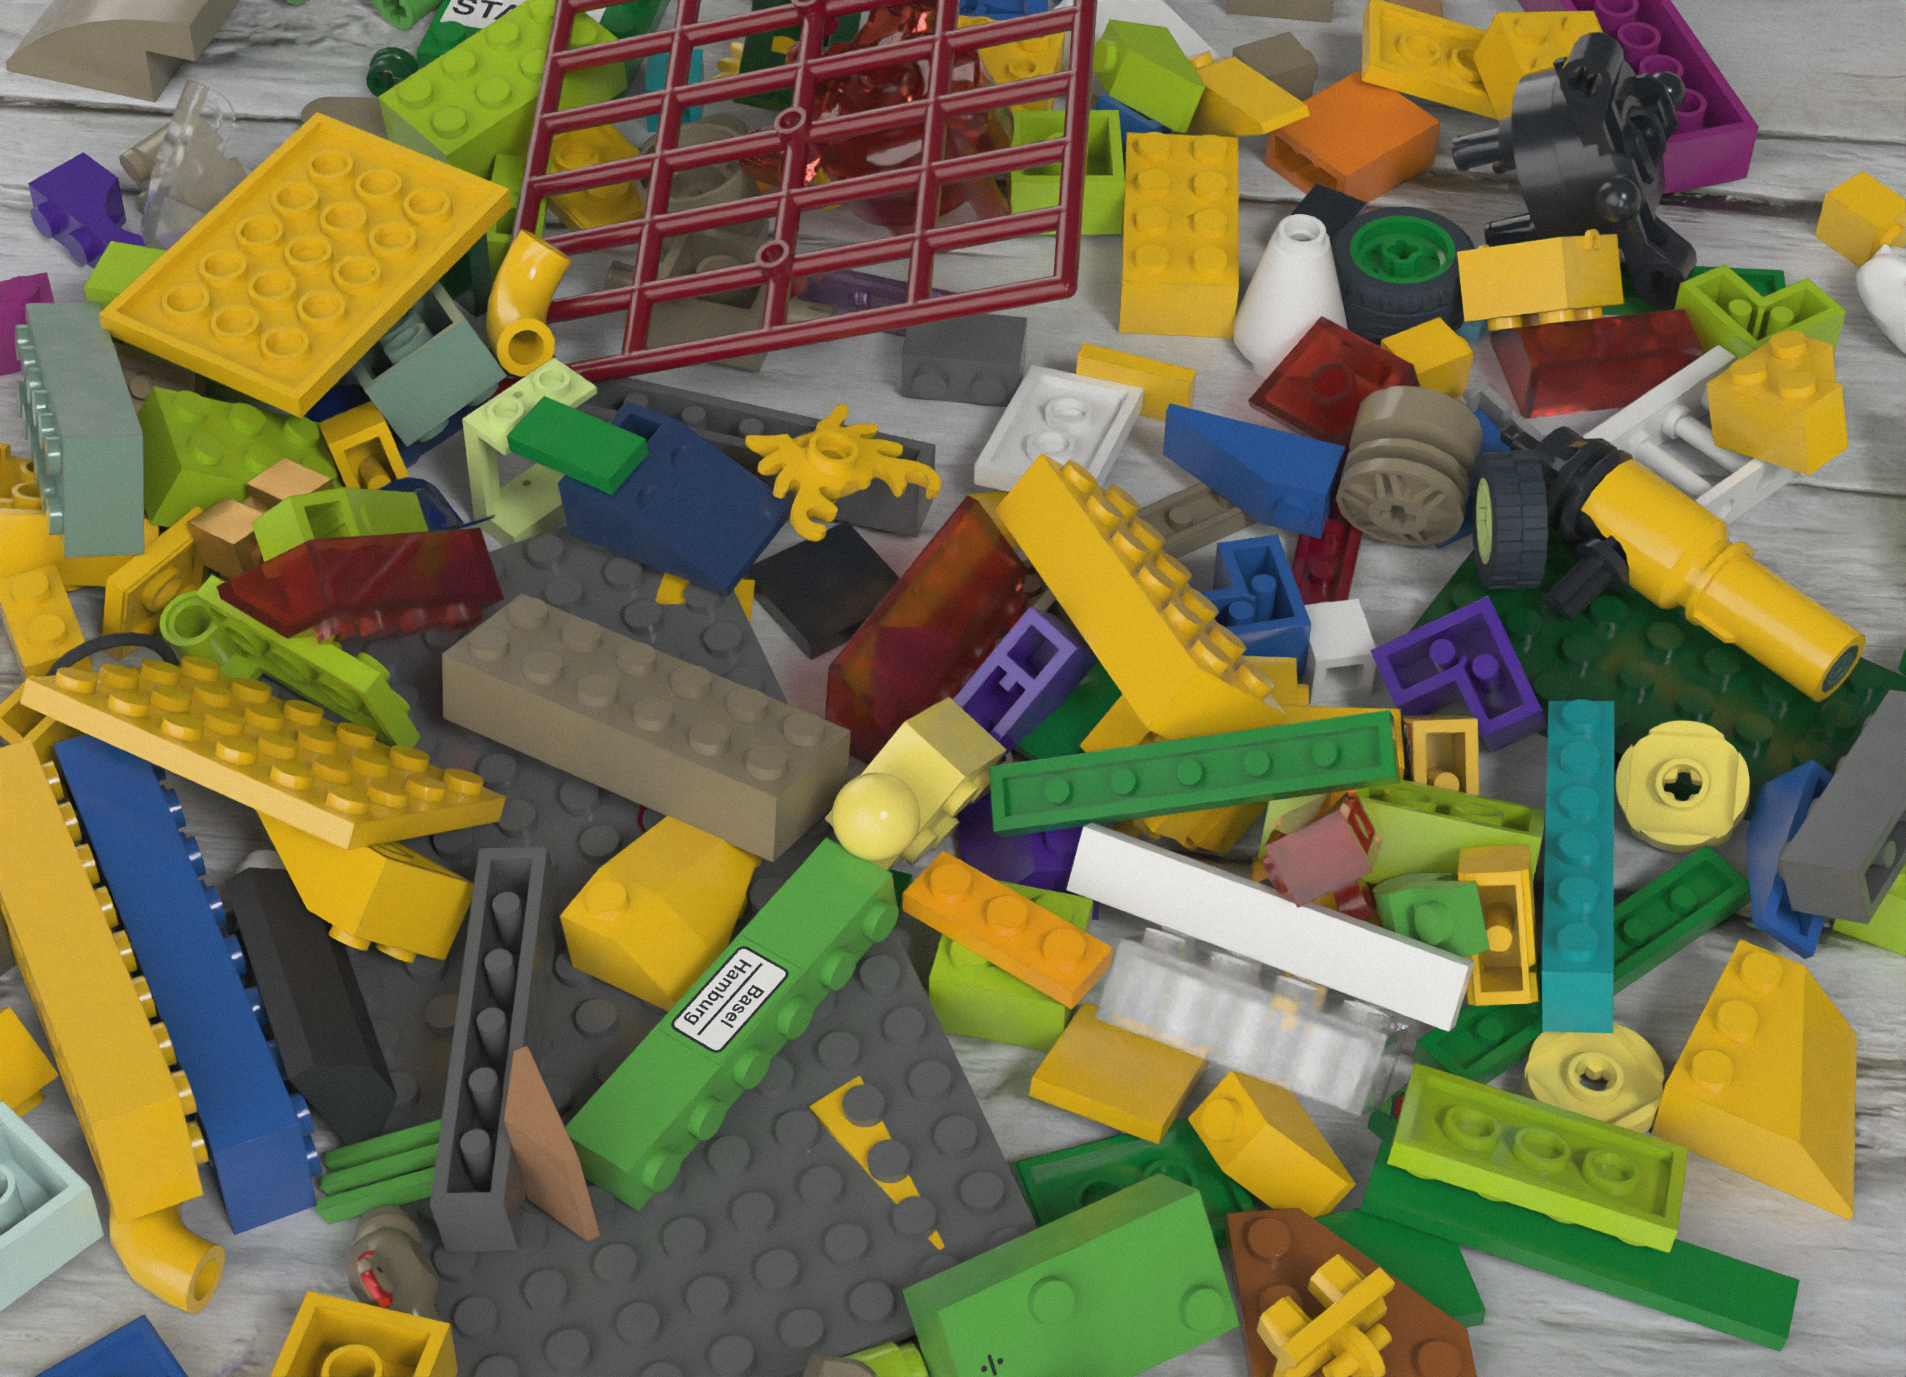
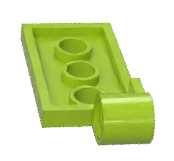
[160,574,421,748]

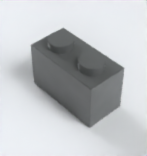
[902,314,1027,407]

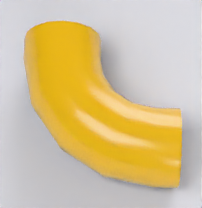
[486,229,572,377]
[108,1168,225,1314]

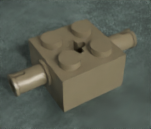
[605,229,838,372]

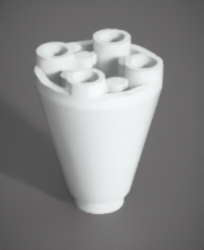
[1233,214,1348,379]

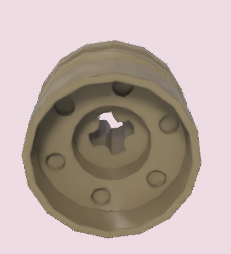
[634,123,770,263]
[1336,386,1483,546]

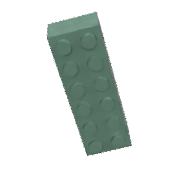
[15,302,144,558]

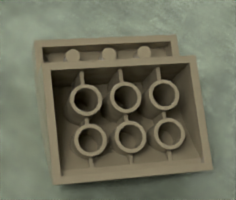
[6,0,239,103]

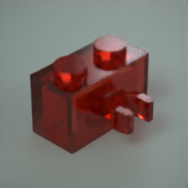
[1262,789,1382,921]

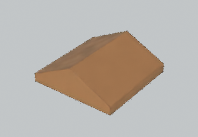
[504,1046,601,1241]

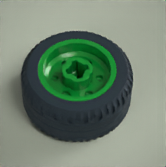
[1330,207,1475,346]

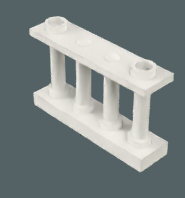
[1582,345,1806,525]

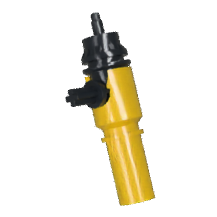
[1500,425,1866,702]

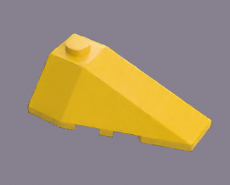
[560,816,762,1012]

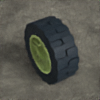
[1471,450,1548,590]

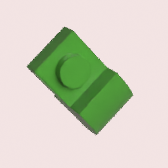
[1373,873,1490,957]

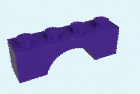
[28,152,188,269]

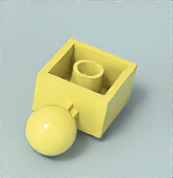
[825,697,1007,871]

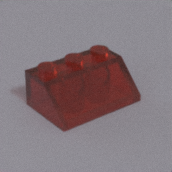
[1490,309,1703,419]

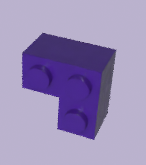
[1370,596,1548,753]

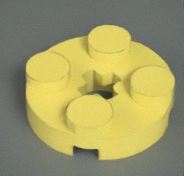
[1616,721,1750,853]
[1521,1023,1665,1134]

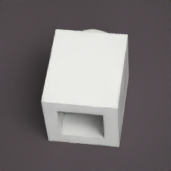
[1301,599,1376,704]

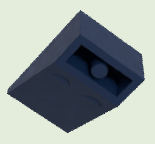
[558,401,793,596]

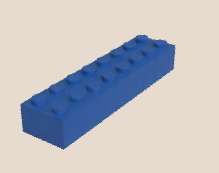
[54,734,323,1235]

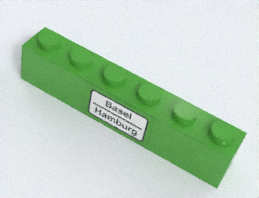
[565,837,899,1212]

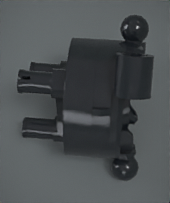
[1452,32,1697,308]

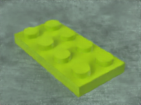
[1387,1062,1689,1253]

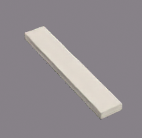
[1066,823,1475,1032]

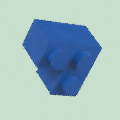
[1200,534,1312,677]

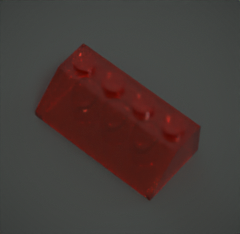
[824,495,1029,765]
[216,528,504,645]

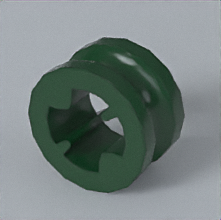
[366,47,419,98]

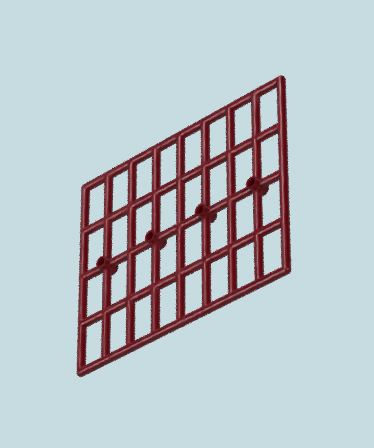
[488,0,1097,400]

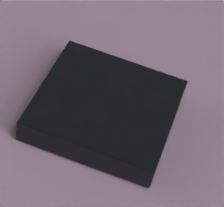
[744,521,915,660]

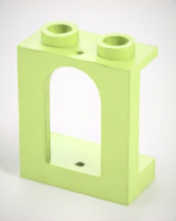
[462,358,597,546]

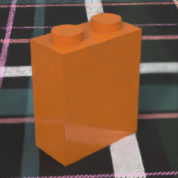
[1264,68,1440,204]

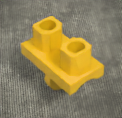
[1257,1254,1395,1377]

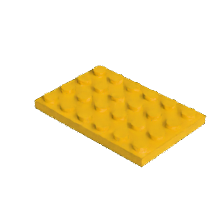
[99,112,511,418]
[20,656,506,850]

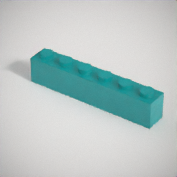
[1542,699,1614,1033]

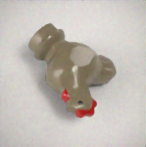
[347,1205,443,1322]

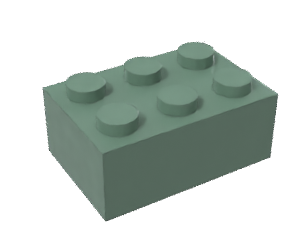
[351,281,507,447]

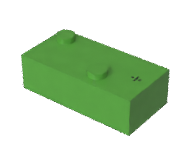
[902,1173,1240,1377]

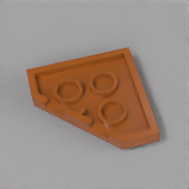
[1224,1208,1477,1377]

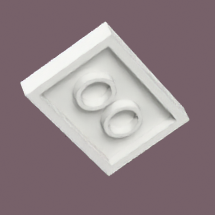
[974,365,1144,492]

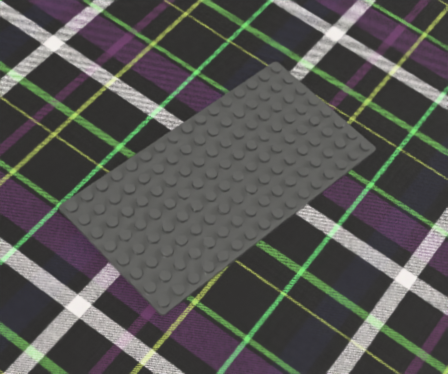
[257,526,1038,1377]

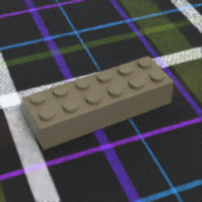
[442,593,851,863]

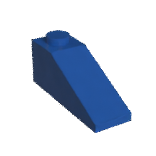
[1163,404,1345,539]
[1745,760,1834,959]

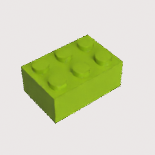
[137,386,343,528]

